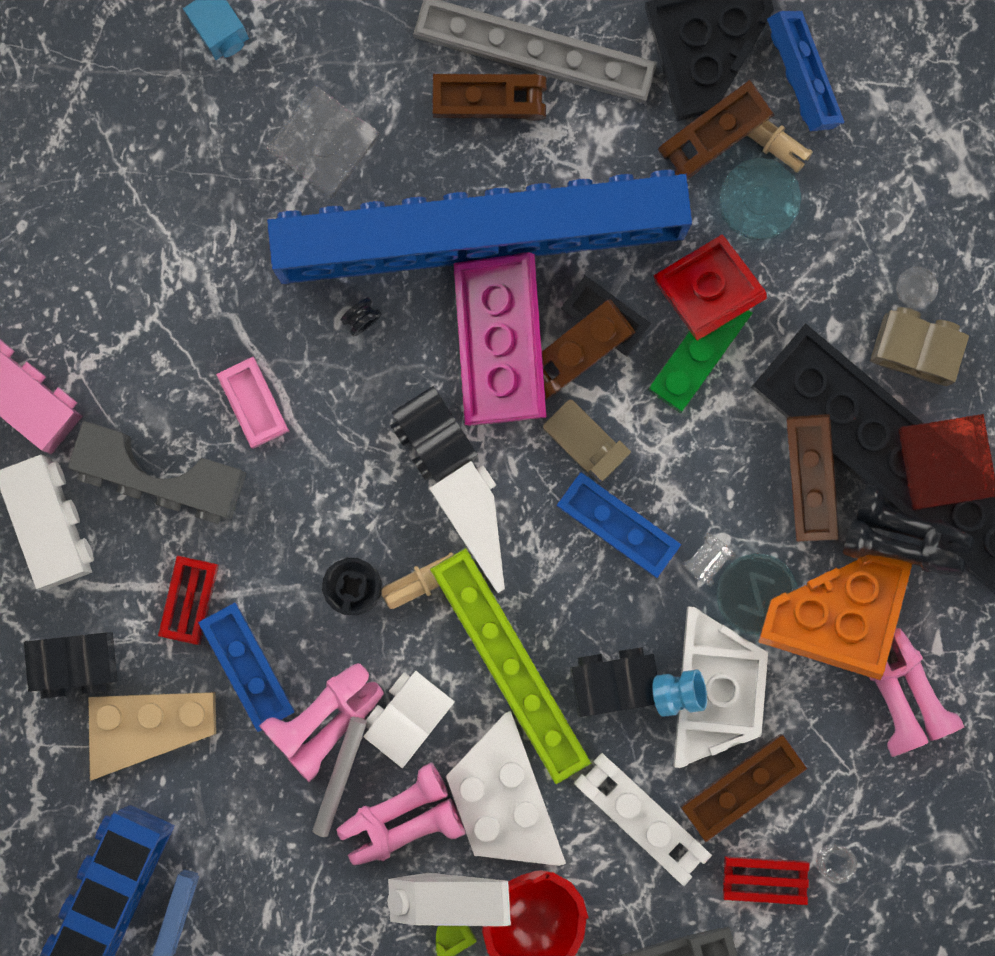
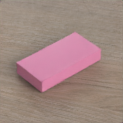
[216,357,289,449]

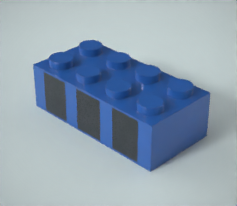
[40,805,175,956]

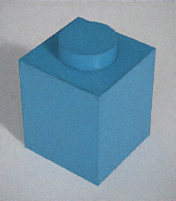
[183,0,249,60]

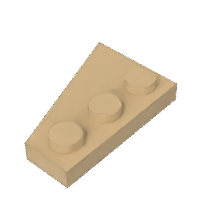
[88,692,216,781]

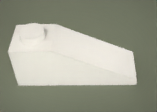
[429,461,505,593]
[387,873,511,926]

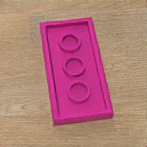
[454,252,546,426]

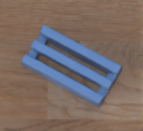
[152,869,199,956]

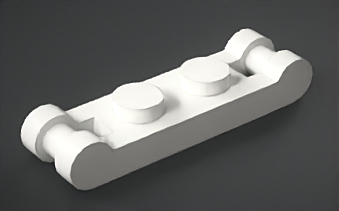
[574,753,712,886]

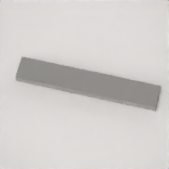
[413,0,657,104]

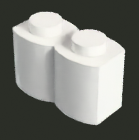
[363,671,455,768]

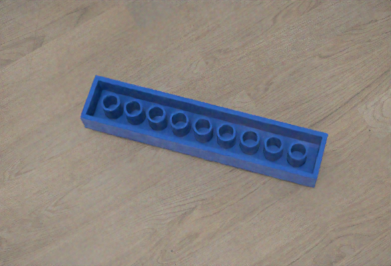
[267,170,692,284]

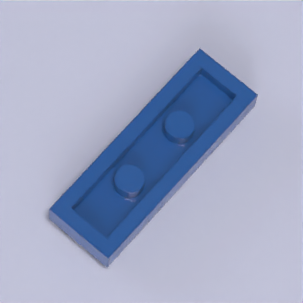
[767,11,845,131]
[556,472,681,578]
[198,602,295,732]

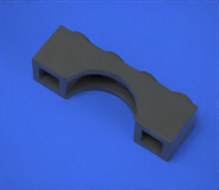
[67,421,247,524]

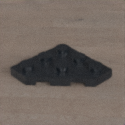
[645,0,774,121]

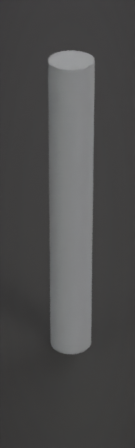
[312,717,367,837]

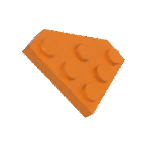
[758,555,912,680]

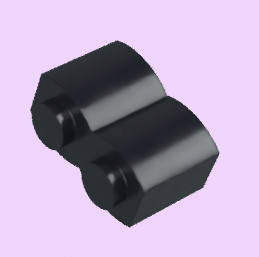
[390,386,478,483]
[24,632,118,699]
[570,647,657,717]

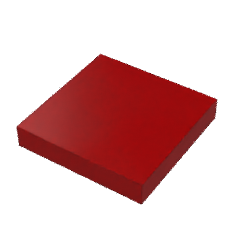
[653,234,767,340]

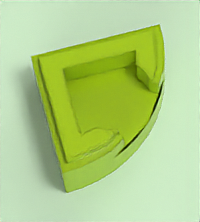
[435,926,477,956]

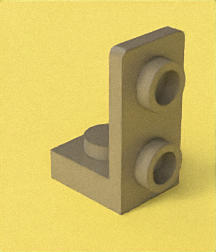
[543,399,631,485]

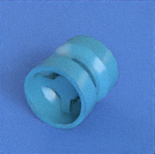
[653,669,707,717]

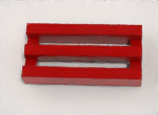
[158,556,219,645]
[722,856,810,905]

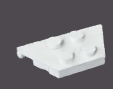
[673,607,768,768]
[446,711,566,866]

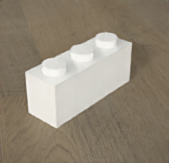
[0,455,94,590]

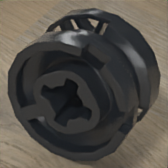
[322,557,382,615]

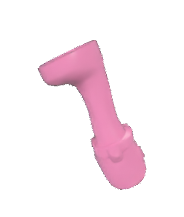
[869,628,964,757]
[259,663,384,782]
[336,763,465,865]

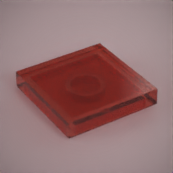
[899,414,995,510]

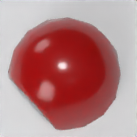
[481,870,589,956]

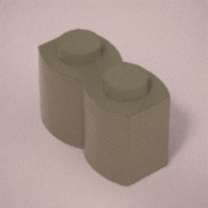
[870,307,969,386]

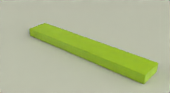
[430,548,592,784]

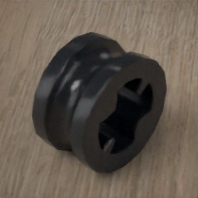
[340,297,382,337]

